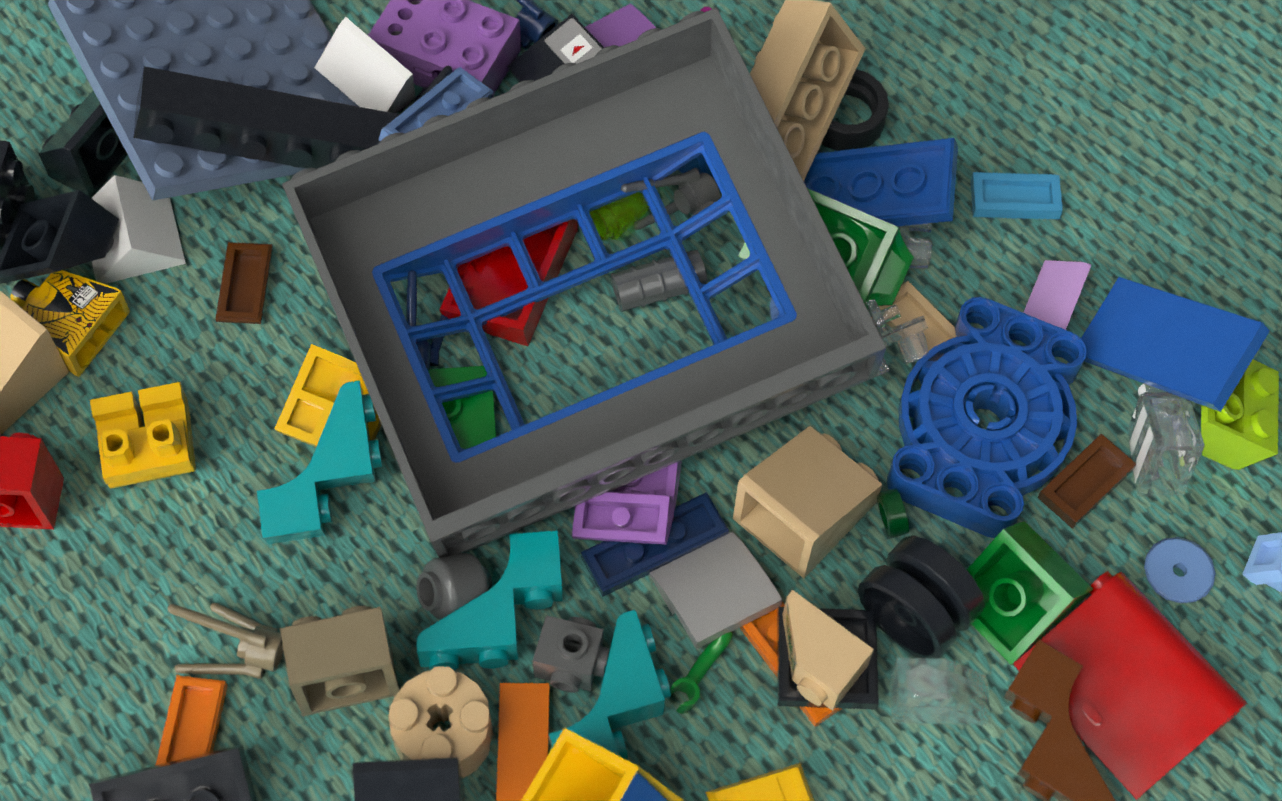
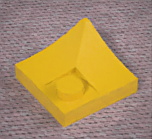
[274,344,382,447]

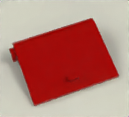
[1013,571,1248,800]

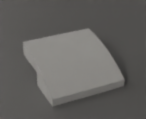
[649,531,783,649]

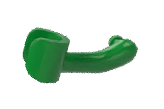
[670,632,733,714]

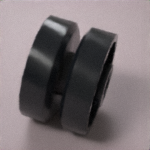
[857,535,985,662]

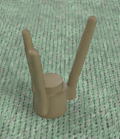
[168,603,284,679]

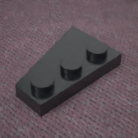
[89,744,257,801]

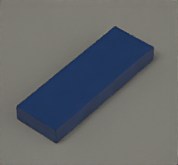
[581,492,729,597]

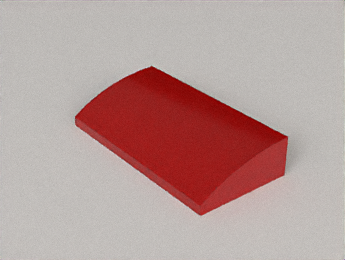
[439,219,579,346]

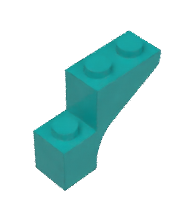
[257,381,383,544]
[417,530,563,670]
[549,609,671,760]

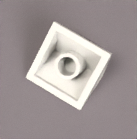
[314,17,415,114]
[92,175,186,284]

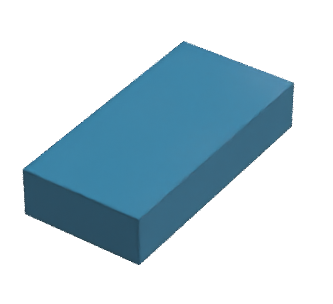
[971,172,1063,219]

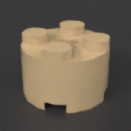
[389,667,493,778]

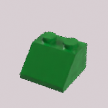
[967,521,1093,665]

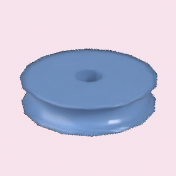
[1144,537,1216,603]

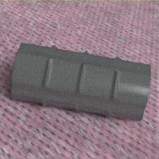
[611,249,707,312]

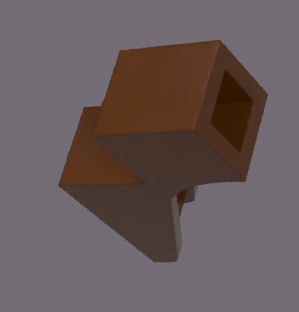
[1004,640,1116,801]

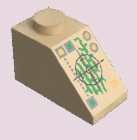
[782,590,874,711]

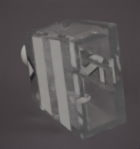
[1128,384,1204,497]

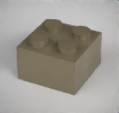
[280,605,400,716]

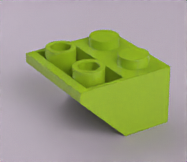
[1201,359,1279,470]

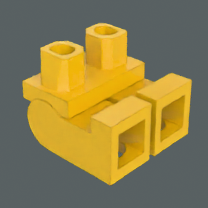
[90,382,196,489]

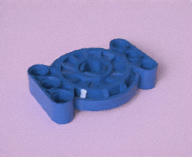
[887,297,1087,538]

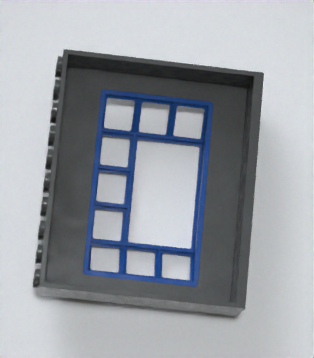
[282,7,886,557]

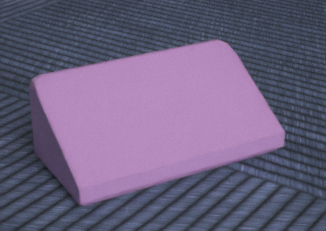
[1023,260,1091,330]

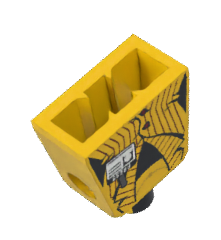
[10,270,130,377]

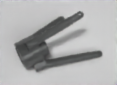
[621,168,720,251]

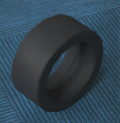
[821,69,889,151]

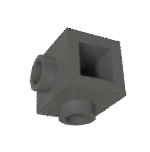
[533,615,610,693]

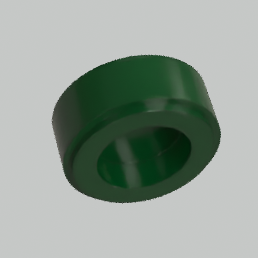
[877,488,909,538]

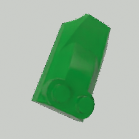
[738,188,914,309]

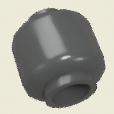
[416,553,492,620]

